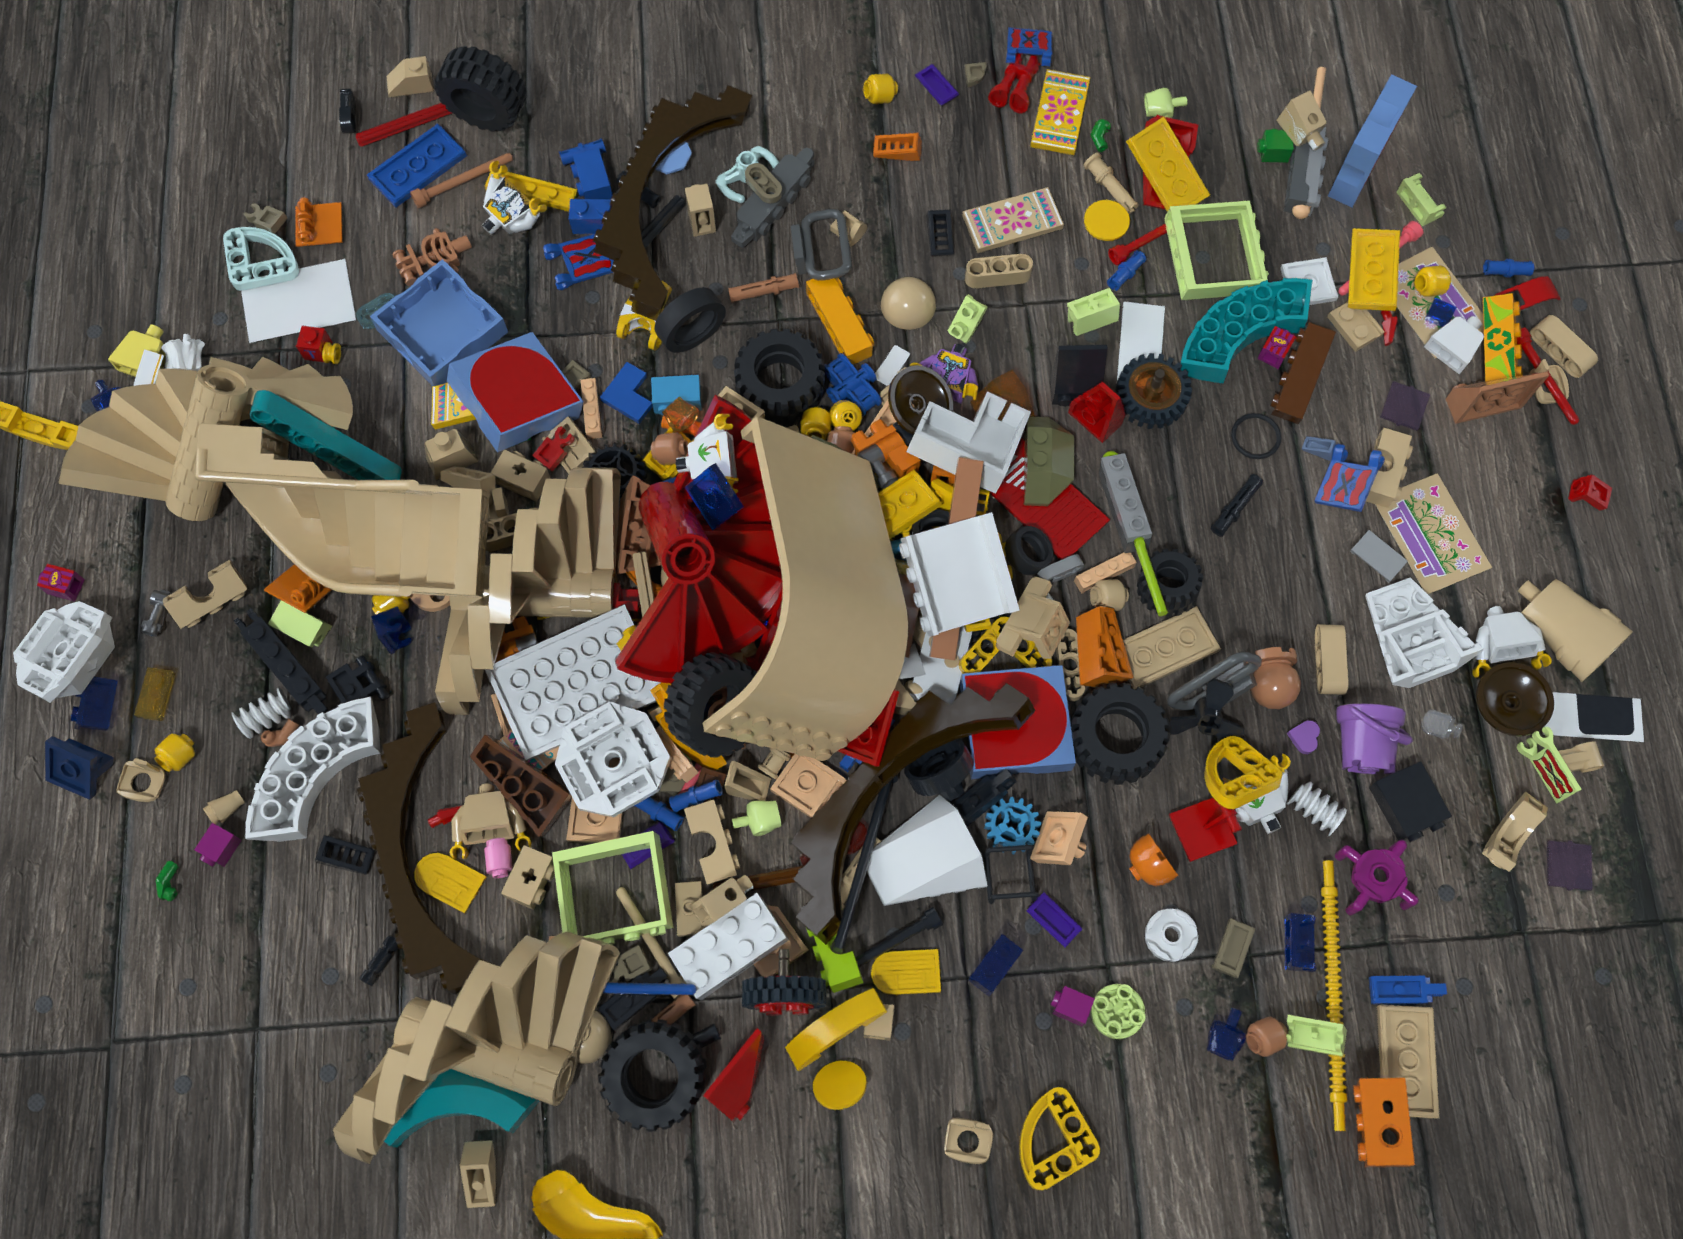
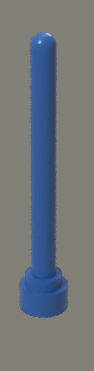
[603,982,697,995]

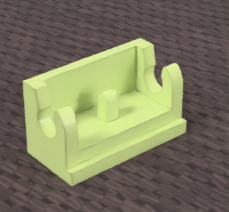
[1396,173,1446,226]
[1067,288,1120,336]
[268,600,332,647]
[1286,1015,1347,1057]

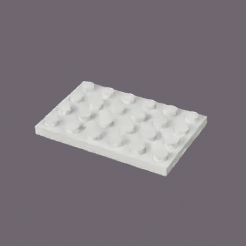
[485,604,661,761]

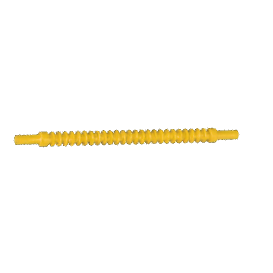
[1321,860,1347,1131]

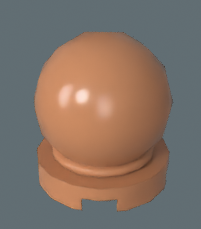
[1246,647,1301,710]

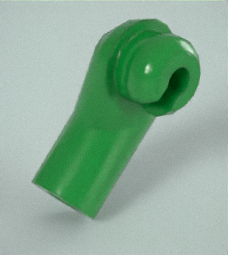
[1090,119,1111,152]
[155,861,179,902]

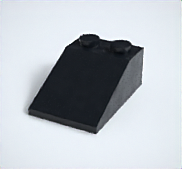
[1050,345,1108,407]

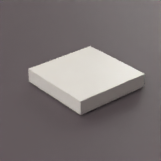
[1280,257,1338,305]

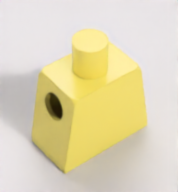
[108,325,166,383]

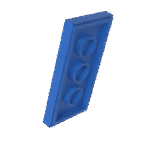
[367,124,467,208]

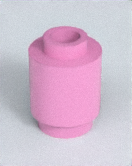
[484,838,513,878]

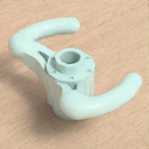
[716,146,779,203]

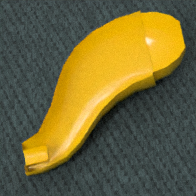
[532,1170,663,1239]

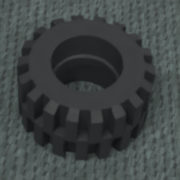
[1137,548,1203,617]

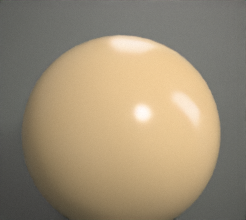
[881,277,936,330]

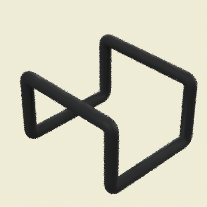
[984,845,1039,904]

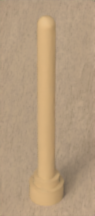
[616,887,687,1000]

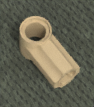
[1558,741,1604,773]

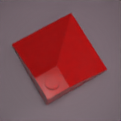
[838,689,900,767]
[703,1028,764,1122]

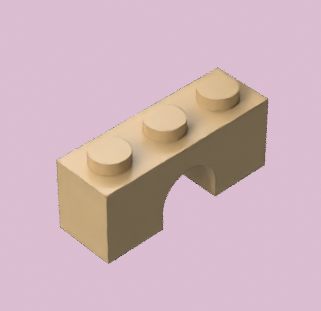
[1366,428,1413,508]
[163,560,247,629]
[684,800,741,885]

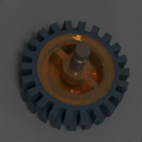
[1115,353,1192,429]

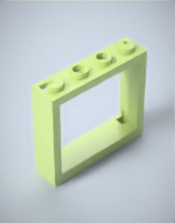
[1164,201,1269,300]
[552,831,673,945]

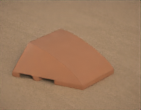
[616,475,661,574]

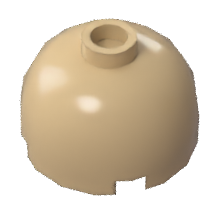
[577,1011,612,1064]

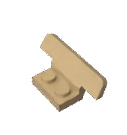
[996,577,1070,659]

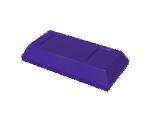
[915,64,959,106]
[622,821,675,869]
[1026,892,1083,948]

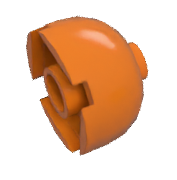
[1129,833,1178,886]

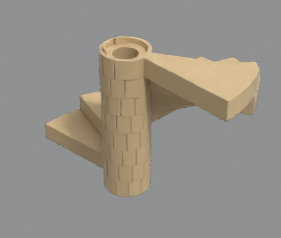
[59,357,353,521]
[435,468,621,715]
[333,932,620,1164]

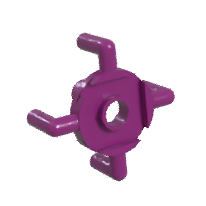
[1335,840,1419,915]

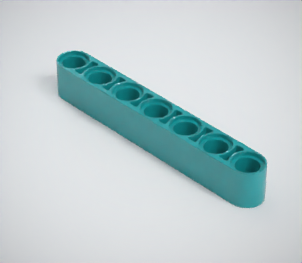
[250,390,402,480]

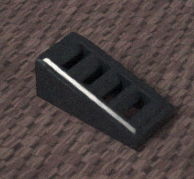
[926,209,954,256]
[315,835,375,875]

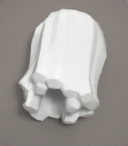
[161,334,205,371]

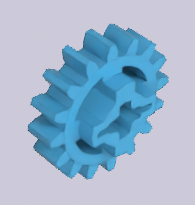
[984,797,1041,854]

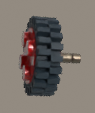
[742,949,826,1016]

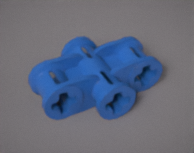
[824,353,882,417]

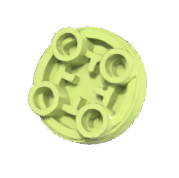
[1091,984,1145,1039]

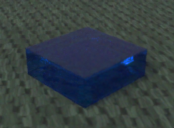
[1424,297,1457,327]

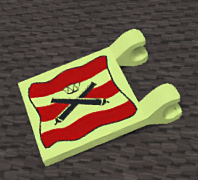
[1517,727,1582,803]

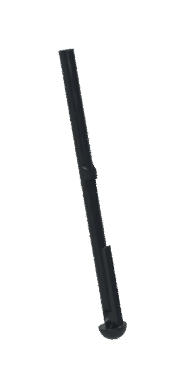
[833,774,898,953]

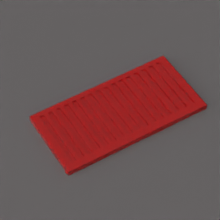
[985,438,1110,560]

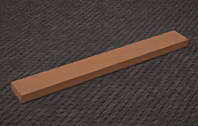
[929,457,984,660]

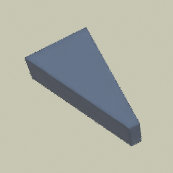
[1302,436,1336,461]

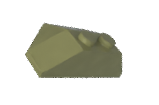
[1024,417,1074,506]

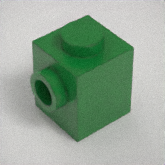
[1257,129,1294,163]

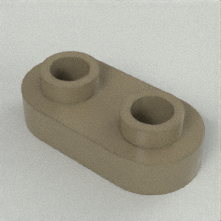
[745,163,782,204]

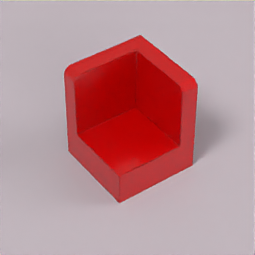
[613,583,641,619]

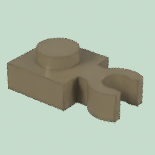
[244,204,288,234]
[610,945,653,983]

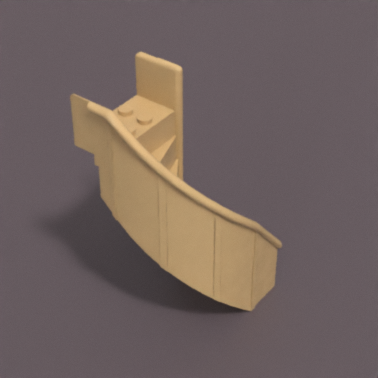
[195,424,490,598]

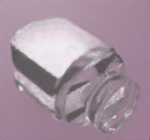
[1421,710,1463,739]

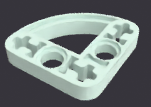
[223,227,299,291]

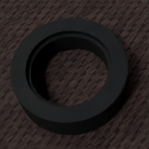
[654,287,726,353]

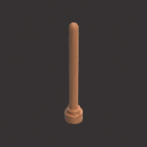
[410,153,513,209]

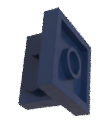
[45,736,114,800]

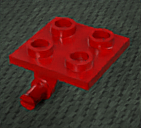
[1169,798,1242,862]

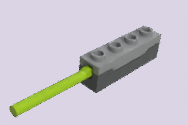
[1099,451,1168,616]

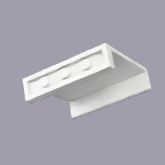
[899,512,1019,636]

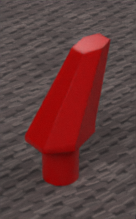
[1381,310,1398,347]
[428,805,463,828]

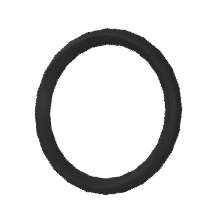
[1231,413,1281,459]

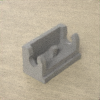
[1350,530,1408,583]

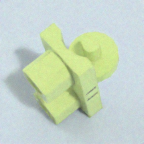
[948,294,988,343]

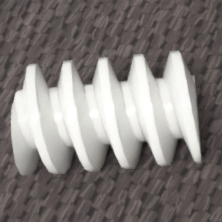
[232,688,291,739]
[1286,781,1347,836]

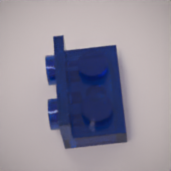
[70,677,118,731]

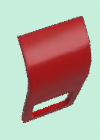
[1495,276,1561,311]

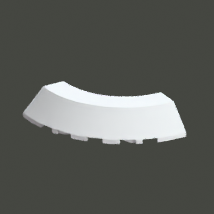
[245,697,381,842]

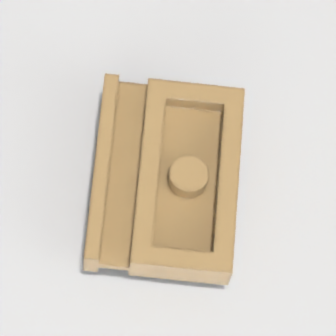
[1327,302,1385,352]
[542,416,596,474]

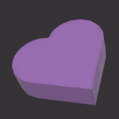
[1286,721,1320,754]

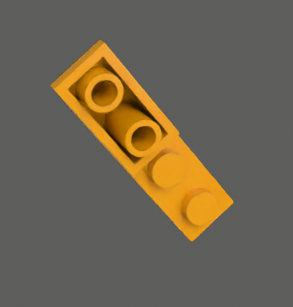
[650,682,727,771]

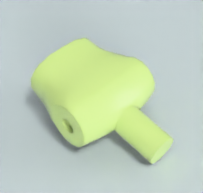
[1144,88,1187,118]
[732,800,781,836]

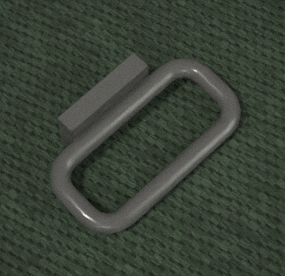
[791,209,852,281]
[1167,652,1262,710]

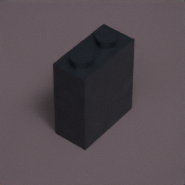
[1369,761,1452,843]

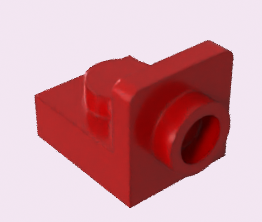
[1568,474,1612,511]

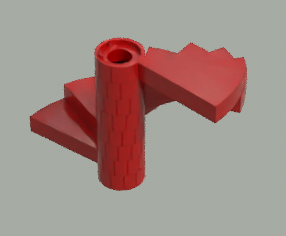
[615,394,783,683]

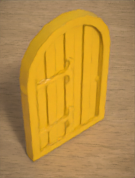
[414,853,487,914]
[871,949,941,995]

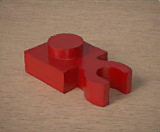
[532,426,575,472]

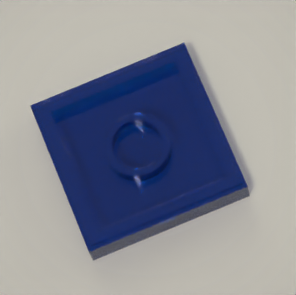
[685,463,744,530]

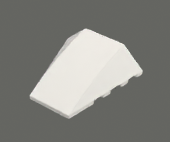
[1365,578,1484,688]
[867,795,988,906]

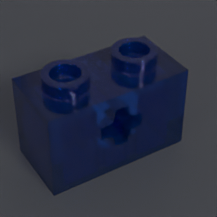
[968,934,1023,997]

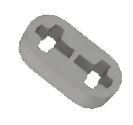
[1038,554,1084,584]

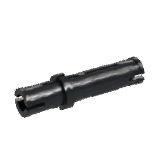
[1210,474,1263,537]

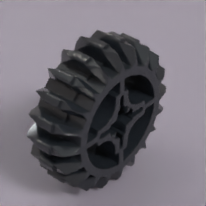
[583,442,647,502]

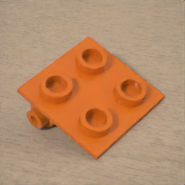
[295,198,342,247]
[264,564,332,613]

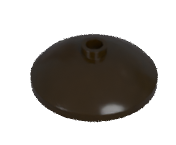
[888,365,953,435]
[1476,662,1554,736]

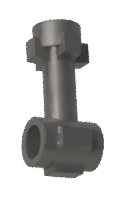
[141,590,171,637]

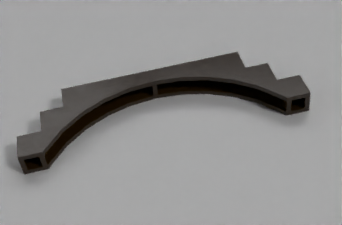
[593,85,753,321]
[791,683,1036,945]
[357,702,500,994]

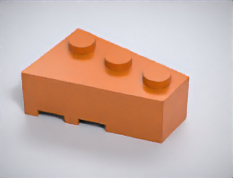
[1076,606,1133,688]

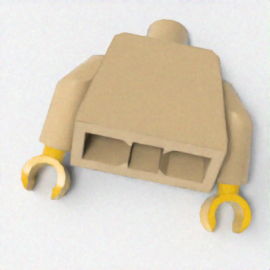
[450,784,532,859]

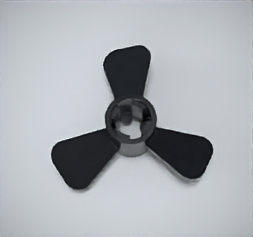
[1167,678,1245,741]

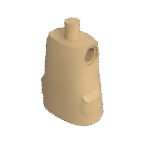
[1518,579,1633,682]

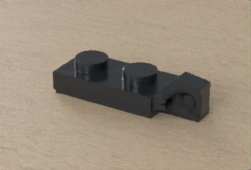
[951,769,1017,827]
[598,968,668,1031]

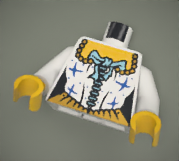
[482,161,547,235]

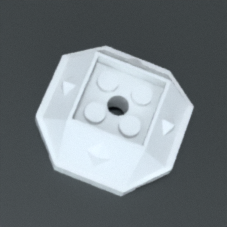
[13,601,115,703]
[555,701,672,817]

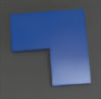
[600,362,653,424]

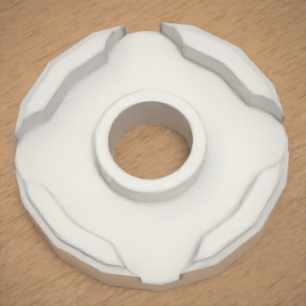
[1145,909,1198,962]

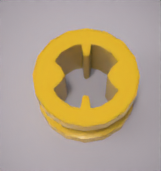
[322,342,341,364]

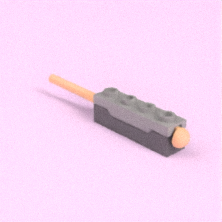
[1283,67,1328,219]

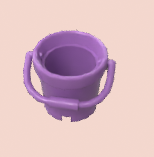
[1336,704,1413,774]

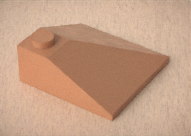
[1446,371,1549,424]

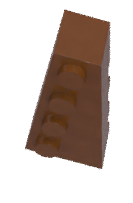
[1270,322,1336,424]
[470,735,572,837]

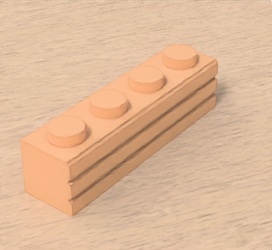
[581,378,602,439]
[1074,552,1137,594]
[656,725,699,783]

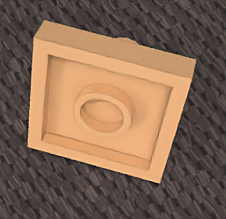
[1030,811,1088,865]

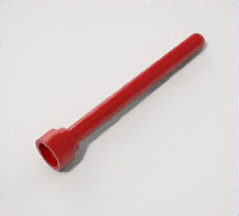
[1108,223,1184,265]
[1517,328,1579,425]

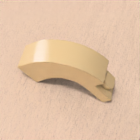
[1482,792,1548,872]

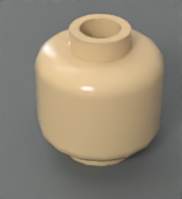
[1090,579,1129,611]

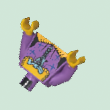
[909,344,978,404]

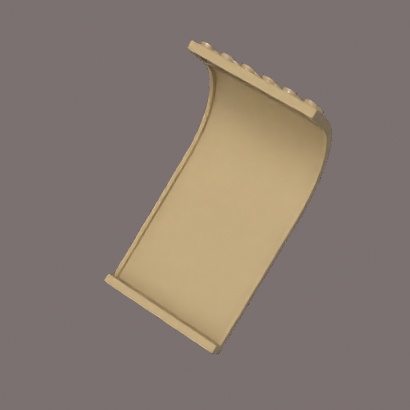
[703,416,908,761]

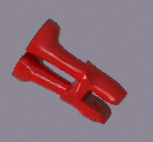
[988,53,1040,114]

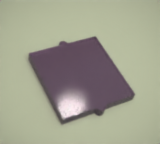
[1380,381,1430,431]
[1547,840,1593,891]

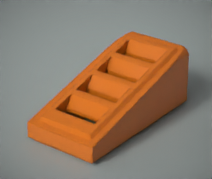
[873,133,922,161]

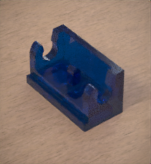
[371,606,413,654]
[1284,913,1316,972]

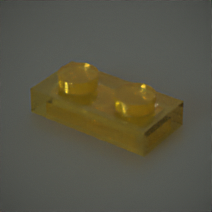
[134,667,176,721]

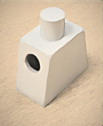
[1424,316,1484,374]

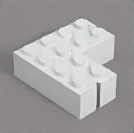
[906,391,1031,494]

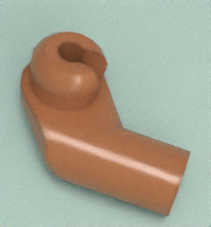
[261,719,299,747]

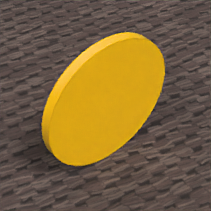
[1084,200,1130,241]
[813,1061,867,1110]

